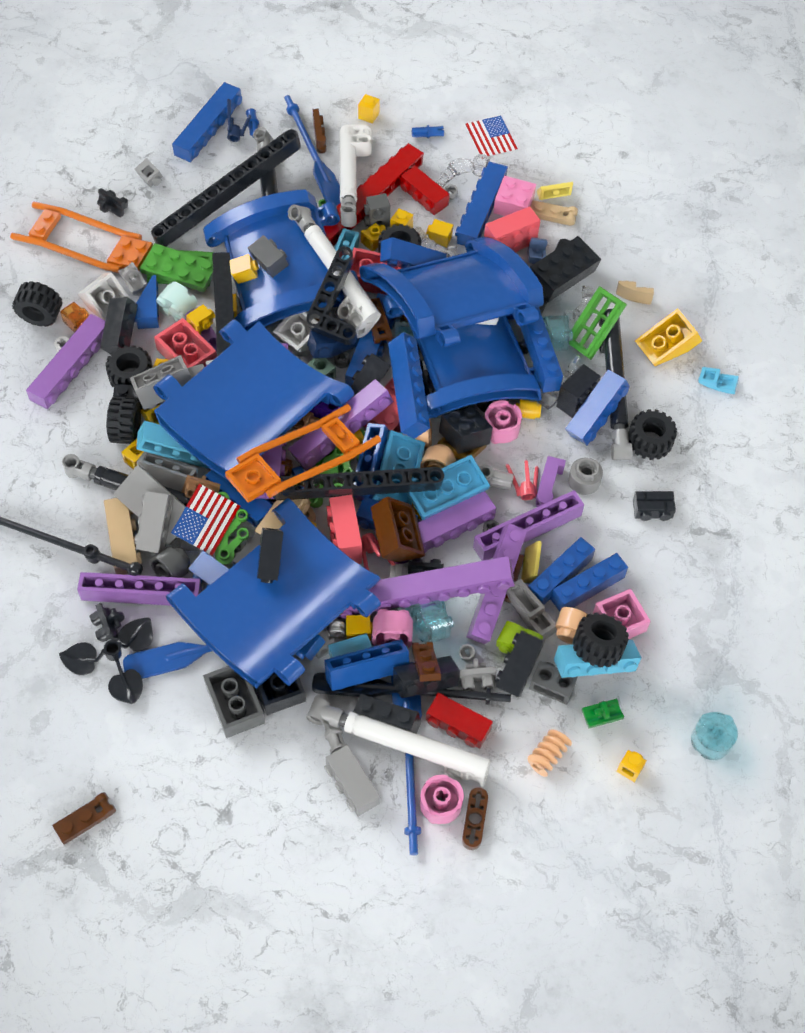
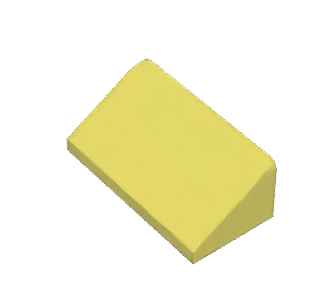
[537,182,573,200]
[521,541,542,584]

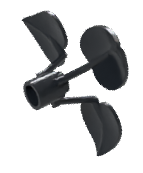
[59,617,153,704]

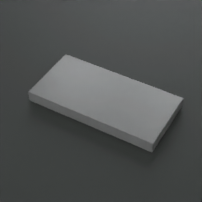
[113,465,186,545]

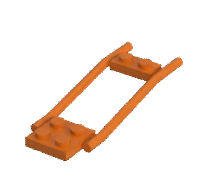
[10,201,153,273]
[225,404,381,503]

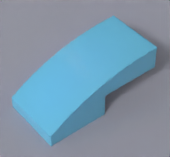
[698,367,739,394]

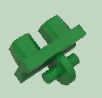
[582,698,624,729]

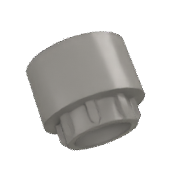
[568,457,603,495]

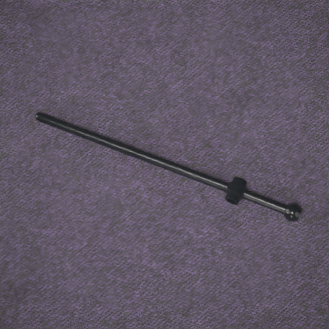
[0,517,143,576]

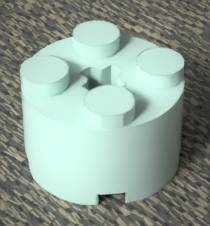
[156,282,198,321]

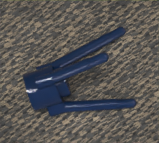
[227,99,251,142]

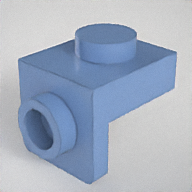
[527,237,548,264]

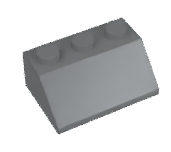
[130,355,192,410]

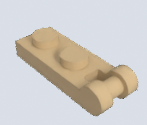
[531,200,578,226]

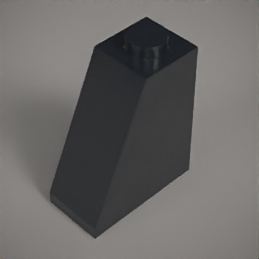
[257,527,283,583]

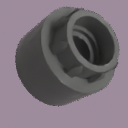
[150,547,190,578]

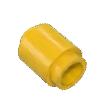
[515,399,542,420]

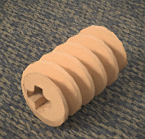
[527,729,572,777]

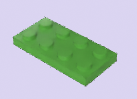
[140,243,213,292]

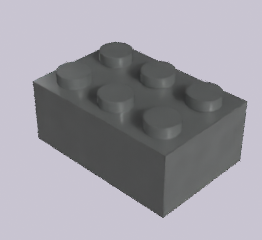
[203,666,265,738]

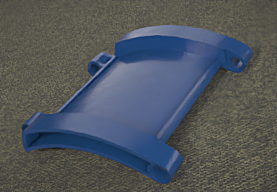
[203,189,360,331]
[359,237,544,348]
[382,295,542,418]
[153,320,354,480]
[166,498,381,689]

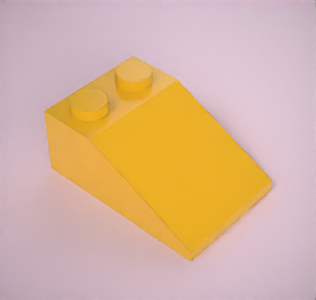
[635,308,702,366]

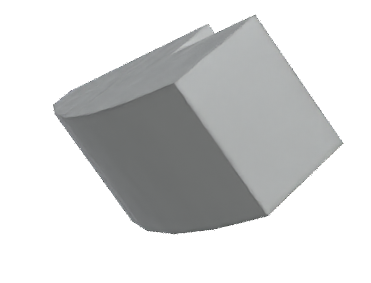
[506,579,556,640]

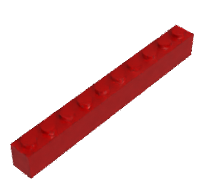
[324,143,424,247]

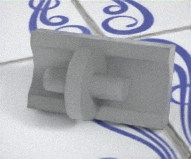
[118,262,147,296]
[459,658,496,691]

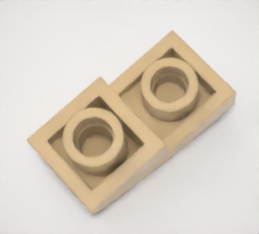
[616,281,654,305]

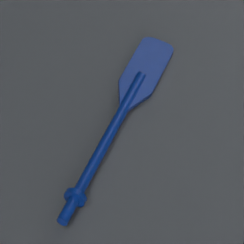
[284,95,341,207]
[123,642,212,679]
[391,662,422,856]

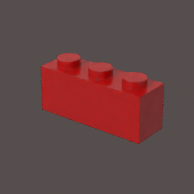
[400,166,450,215]
[426,693,493,749]

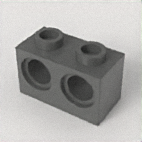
[364,193,390,228]
[529,661,578,705]

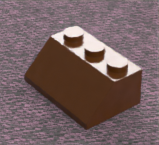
[371,496,426,562]

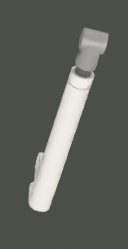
[340,124,372,227]
[288,205,381,338]
[306,698,491,787]

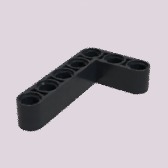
[306,246,357,345]

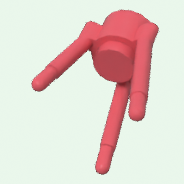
[506,460,539,500]
[361,533,395,570]

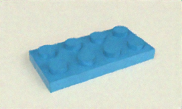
[373,430,425,505]
[406,455,490,520]

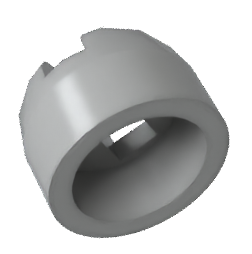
[444,184,458,200]
[459,644,476,662]

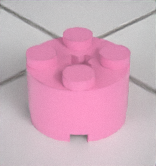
[484,400,522,444]
[372,609,413,648]
[420,775,464,824]

